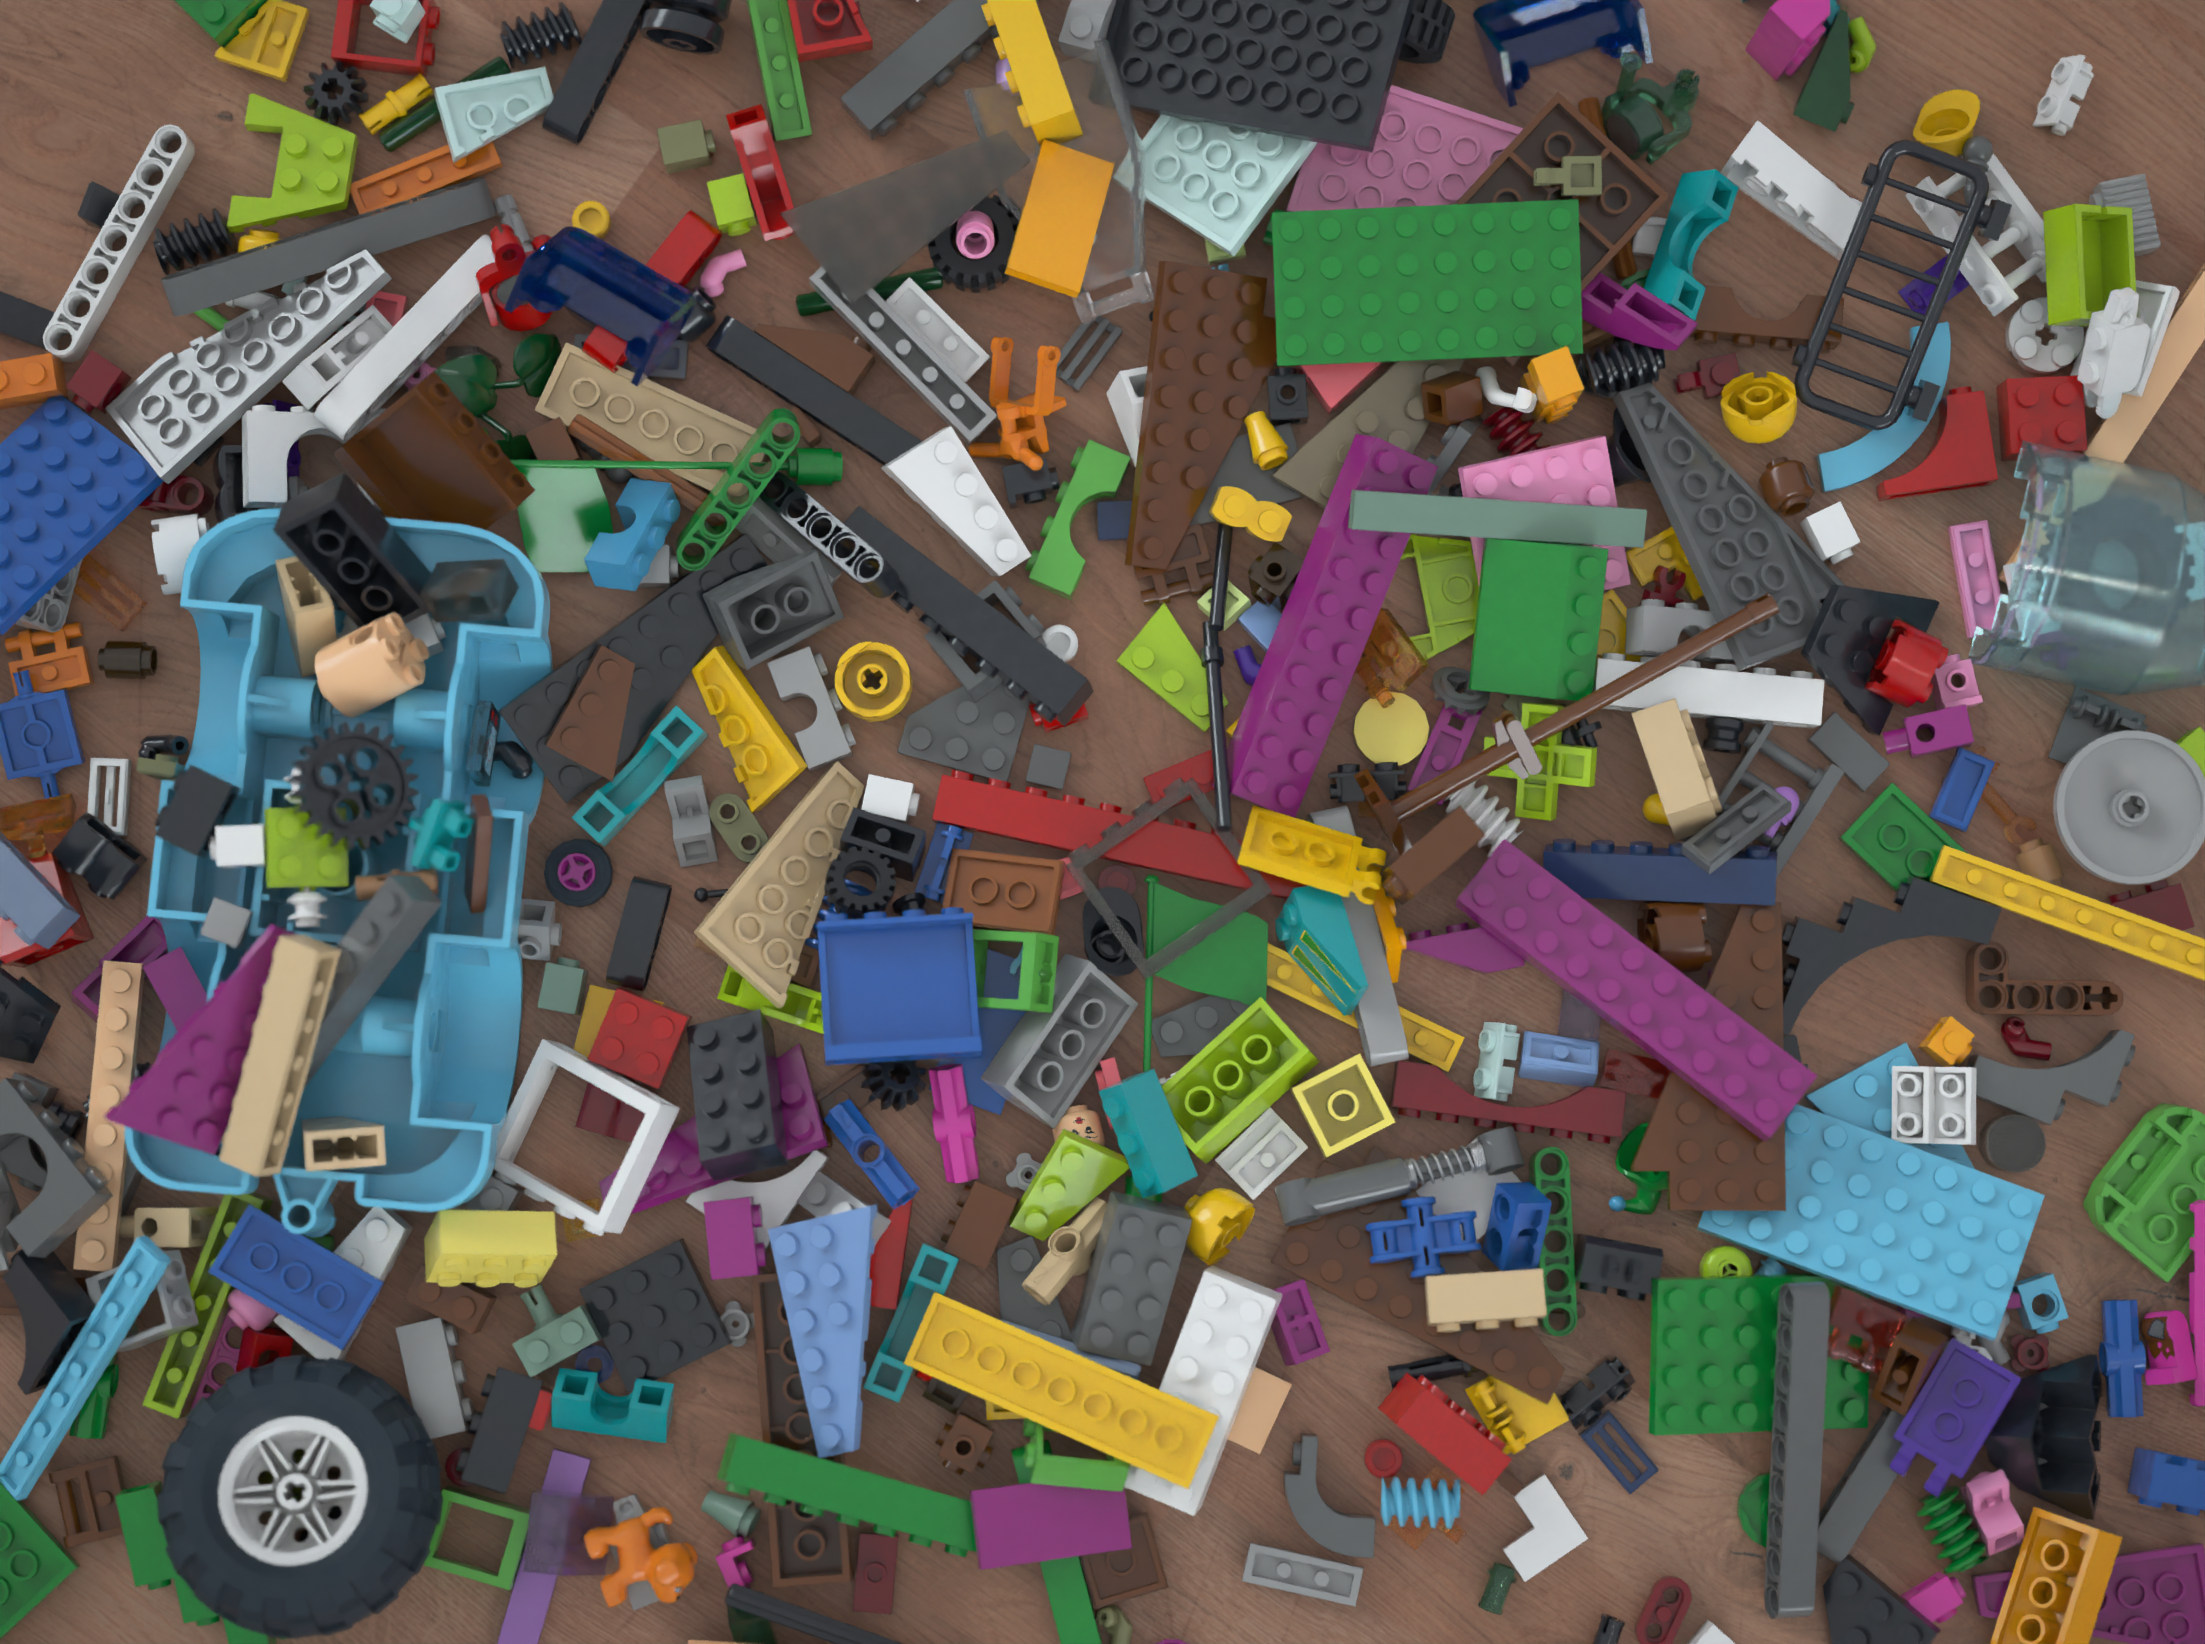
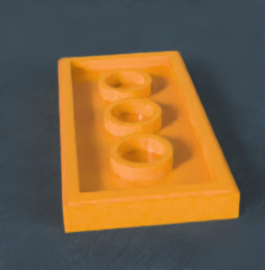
[1005,139,1115,298]

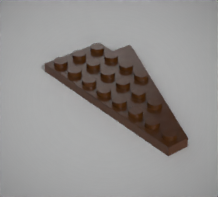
[1125,261,1277,570]
[1631,902,1786,1211]
[1271,1146,1565,1405]

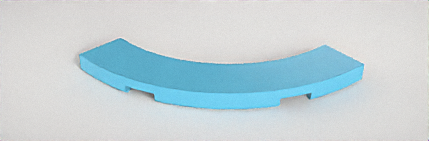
[1816,322,1951,493]

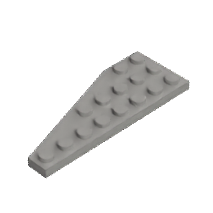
[105,249,393,484]

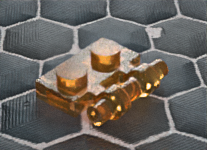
[1354,608,1429,708]

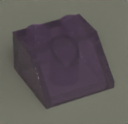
[523,1489,614,1576]

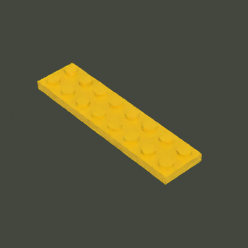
[903,1292,1220,1489]

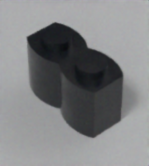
[213,445,258,523]
[52,812,148,900]

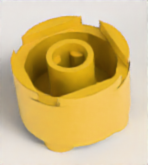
[834,642,913,722]

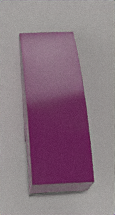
[1581,272,1698,351]
[71,916,168,1023]

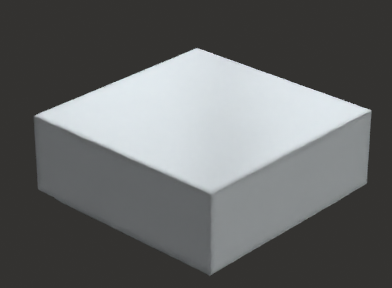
[200,897,253,948]

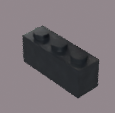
[455,1367,543,1494]

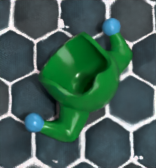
[1609,1123,1667,1215]

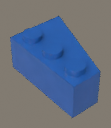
[2127,1447,2205,1516]

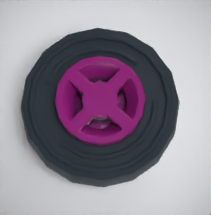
[544,839,613,907]

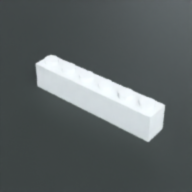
[1593,653,1825,729]

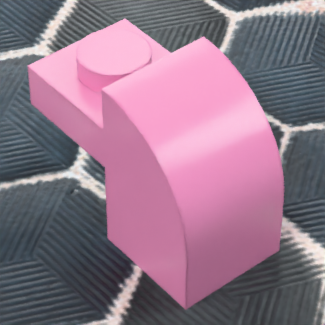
[1961,1469,2024,1556]

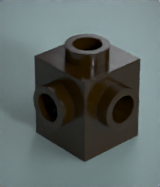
[1248,542,1304,610]

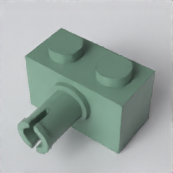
[512,1284,602,1378]

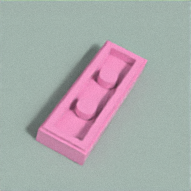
[1948,520,2008,639]

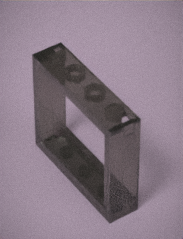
[1066,778,1272,981]

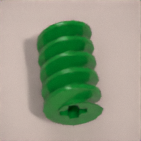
[1916,1485,1989,1574]

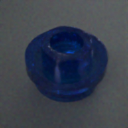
[575,1345,614,1384]

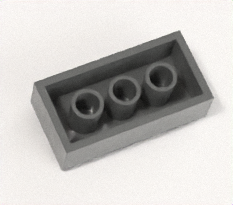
[1070,1191,1192,1366]

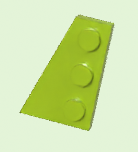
[1116,603,1229,733]
[1009,1129,1130,1241]

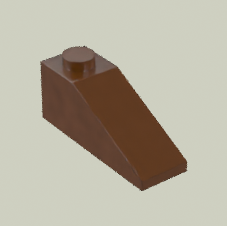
[754,324,875,396]

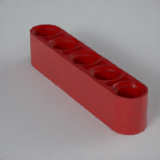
[582,210,723,373]

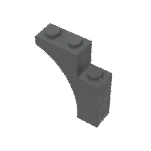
[1966,1030,2136,1125]

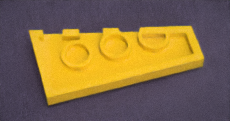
[691,646,808,813]

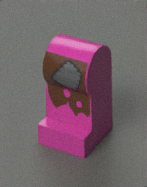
[2142,1310,2198,1385]

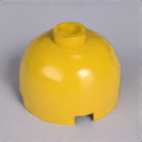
[1720,372,1797,444]
[1184,1188,1255,1266]

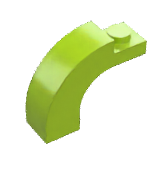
[717,964,823,1034]

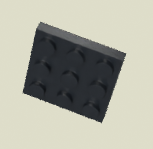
[579,1239,732,1393]

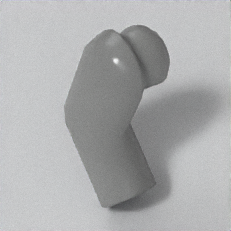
[1977,1311,2011,1365]

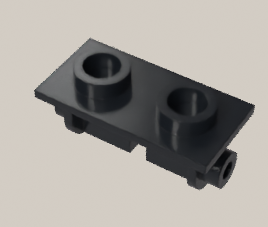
[1328,762,1407,803]
[1560,1357,1635,1430]

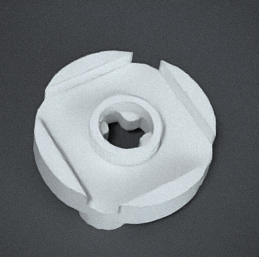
[2005,297,2084,374]

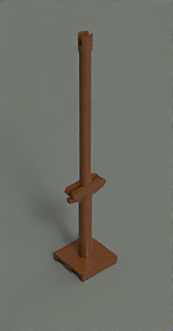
[1354,592,1780,856]

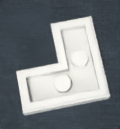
[1502,1473,1588,1582]

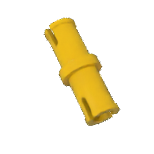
[358,73,434,136]

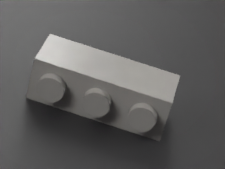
[395,1317,475,1439]

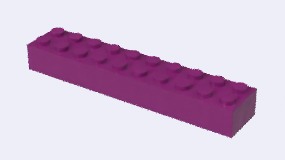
[1212,434,1438,818]
[1455,839,1817,1142]

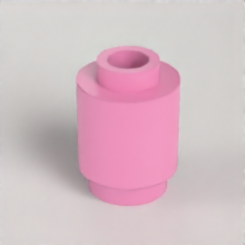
[956,211,994,259]

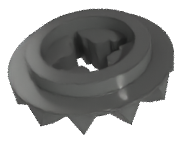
[1430,667,1490,715]

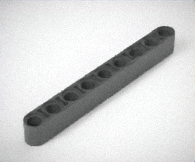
[161,177,497,316]
[1764,1282,1830,1619]

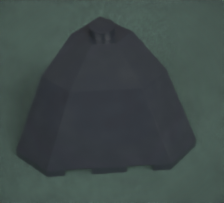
[1983,1354,2102,1520]

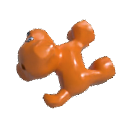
[584,1507,698,1607]

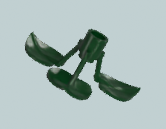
[435,333,562,460]

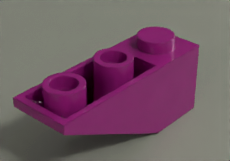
[1404,922,1525,974]

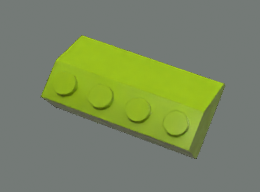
[1161,997,1320,1164]

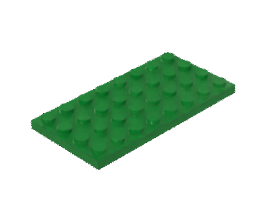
[1272,199,1583,367]

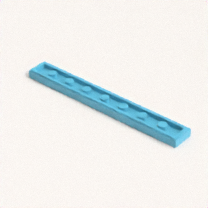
[0,1235,171,1501]

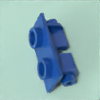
[915,822,974,903]

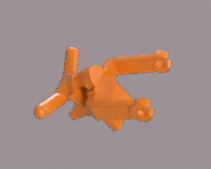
[968,337,1067,471]

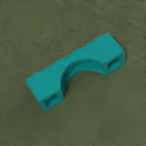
[1644,169,1739,321]
[572,706,709,847]
[863,1243,960,1403]

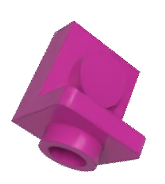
[715,1535,757,1589]

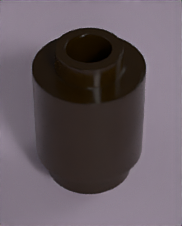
[98,641,157,680]

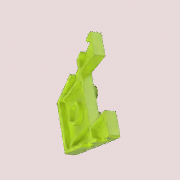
[227,94,358,233]
[1390,534,1479,675]

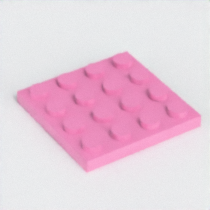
[1458,435,1631,590]

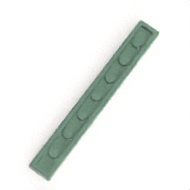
[1348,490,1647,548]

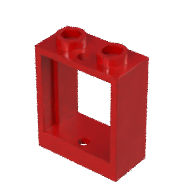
[331,0,440,77]

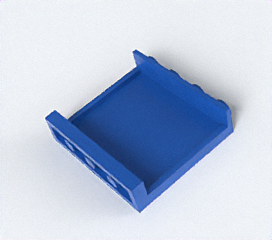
[817,907,982,1065]

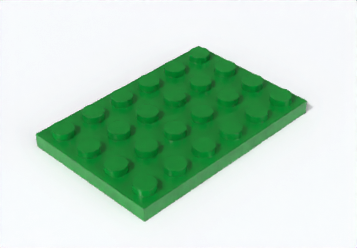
[1649,1274,1871,1436]

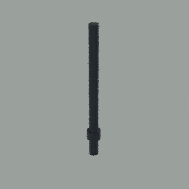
[1200,620,1233,832]

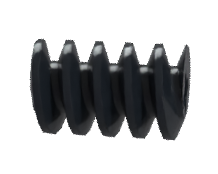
[500,2,582,69]
[153,208,238,276]
[1581,340,1666,396]

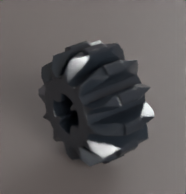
[303,61,369,126]
[861,1060,927,1111]

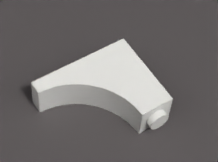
[686,1149,830,1250]

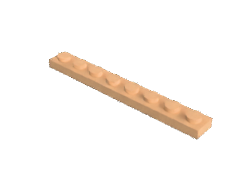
[73,960,145,1271]

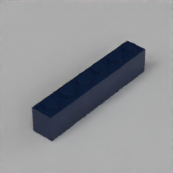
[1543,838,1777,905]

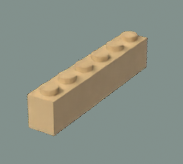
[219,934,341,1177]

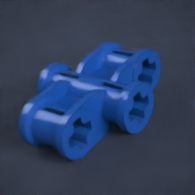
[1365,1196,1482,1278]

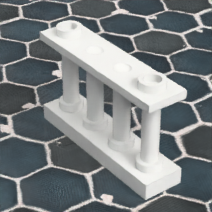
[1905,153,2046,317]

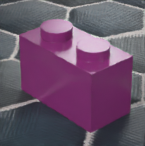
[703,1197,767,1280]

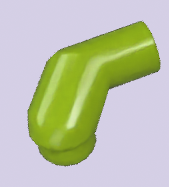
[1848,17,1876,73]

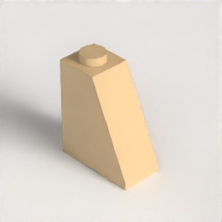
[275,556,337,677]
[301,1116,386,1171]

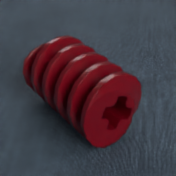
[1481,407,1551,456]

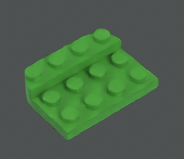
[2083,1103,2205,1283]

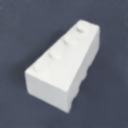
[1720,120,1862,261]
[881,426,1031,576]
[274,1207,413,1361]

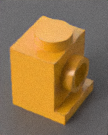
[1918,1016,1975,1067]

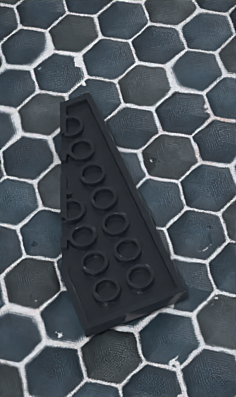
[498,533,768,803]

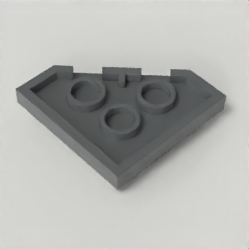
[897,680,1031,782]

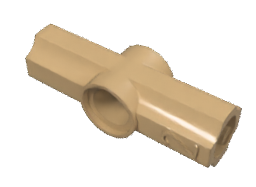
[1021,1197,1107,1306]

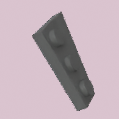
[1152,995,1250,1057]
[997,1236,1074,1343]

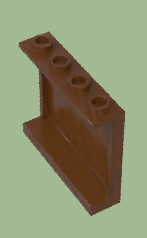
[333,371,535,530]

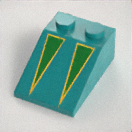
[1275,886,1368,1016]

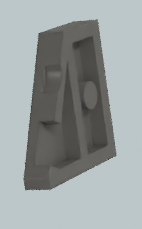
[1427,415,1484,495]

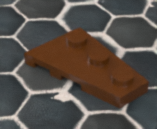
[544,644,635,782]

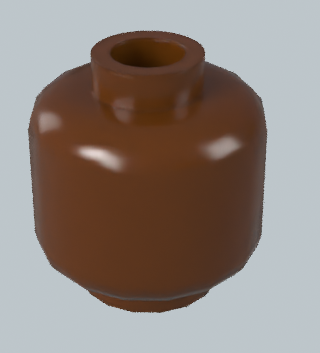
[1759,457,1815,516]

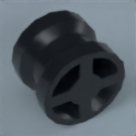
[1703,717,1744,754]
[48,1100,85,1140]

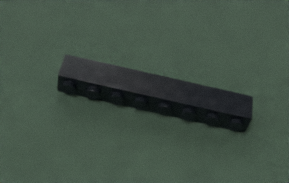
[844,506,1094,726]

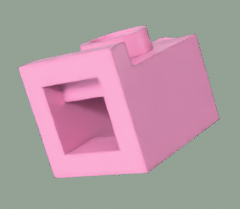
[1930,654,1983,710]

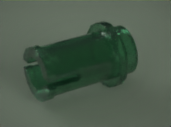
[1478,1562,1517,1615]

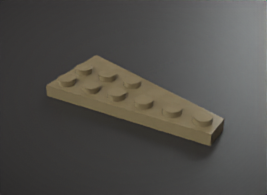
[1270,359,1465,509]

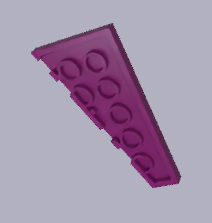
[104,924,301,1155]

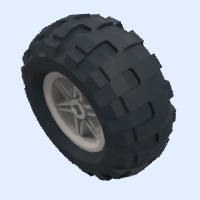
[157,1355,443,1639]

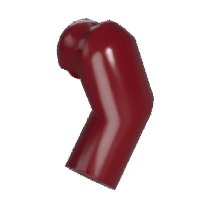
[2001,1017,2052,1061]

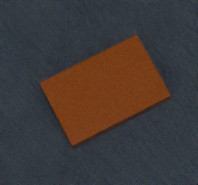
[942,848,1066,935]

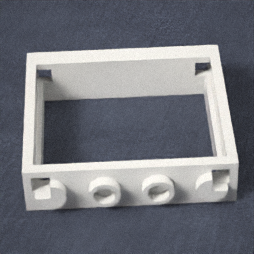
[494,1039,680,1236]

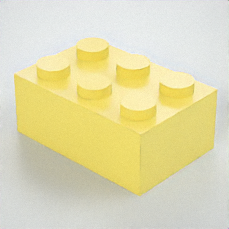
[424,1210,557,1288]

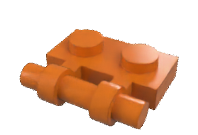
[5,621,94,697]

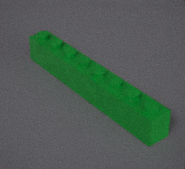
[717,1433,1002,1568]

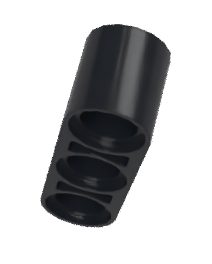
[606,876,672,992]

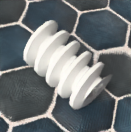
[1444,781,1524,858]

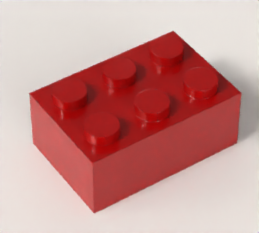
[1378,1372,1512,1496]

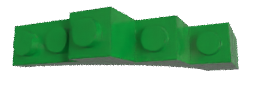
[115,1481,287,1644]

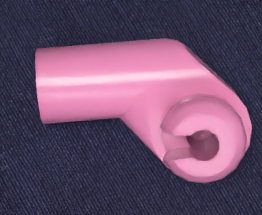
[700,248,747,297]

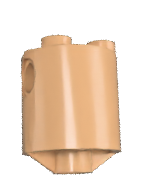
[315,612,429,718]

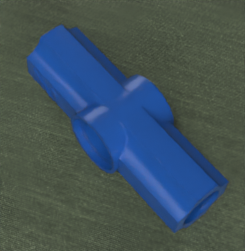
[824,1099,920,1210]
[2099,1299,2146,1417]

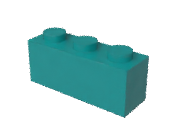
[1098,1069,1198,1198]

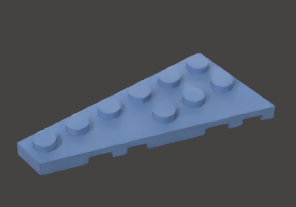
[768,1204,877,1458]

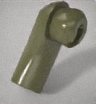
[1096,1605,1133,1644]

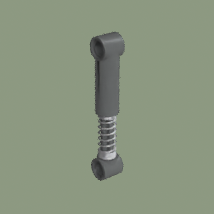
[1274,1127,1525,1226]

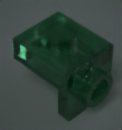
[727,1592,778,1644]

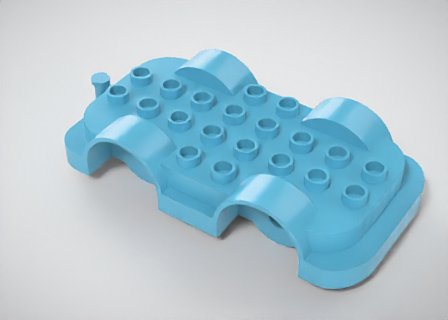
[124,508,553,1238]

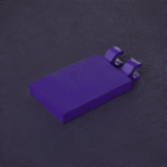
[1889,1338,2022,1497]

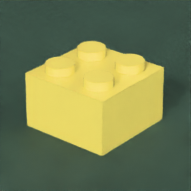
[1290,1054,1395,1157]

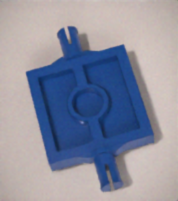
[0,670,85,799]

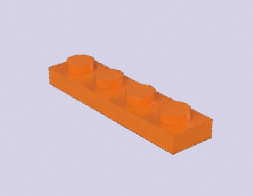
[350,141,503,215]

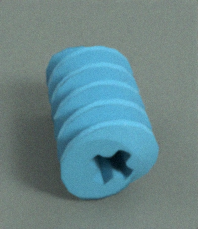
[1381,1477,1460,1529]

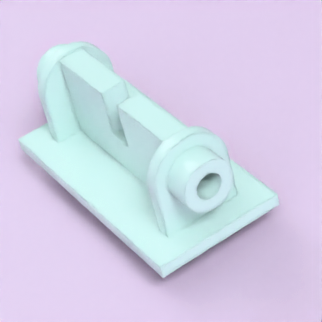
[1473,1022,1520,1102]

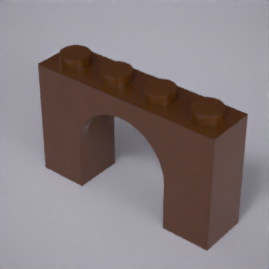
[1380,806,1485,905]

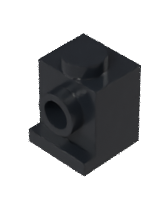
[1266,367,1309,426]
[1002,458,1060,509]

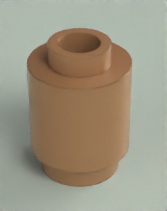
[2014,837,2064,887]

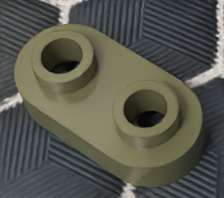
[709,793,769,863]

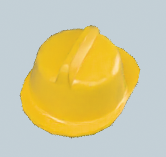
[1913,89,1980,156]

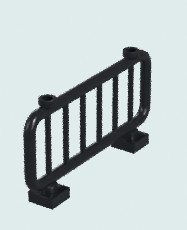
[1791,140,2012,431]

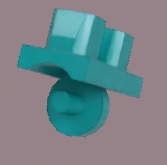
[408,798,475,871]

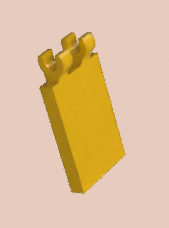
[1237,805,1387,904]

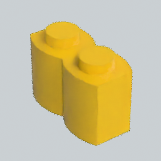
[1208,486,1292,542]

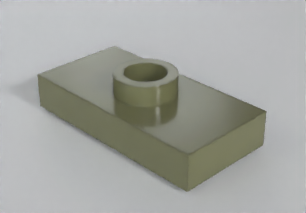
[136,754,185,781]

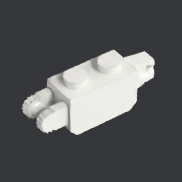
[2077,287,2151,419]

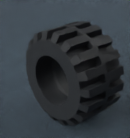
[1398,0,1456,64]
[927,190,1019,293]

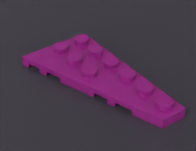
[599,1043,828,1215]
[1971,1543,2205,1644]

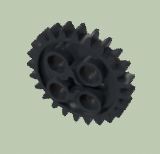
[289,722,419,851]

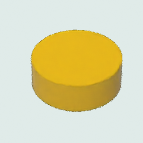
[572,201,611,241]

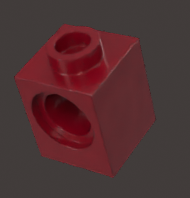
[65,350,131,414]

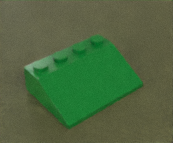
[1469,538,1608,701]

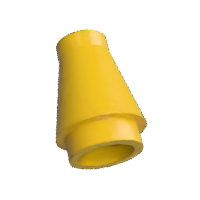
[1244,411,1289,470]

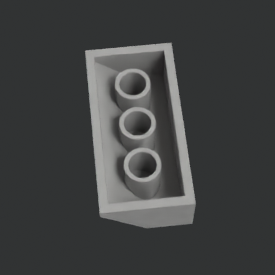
[981,954,1138,1129]

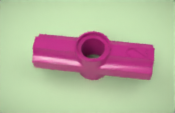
[929,1063,980,1183]

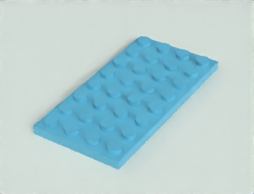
[1697,1104,2045,1341]

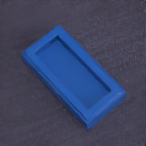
[1929,747,1995,833]

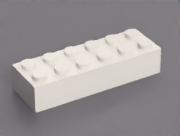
[1124,1265,1283,1516]

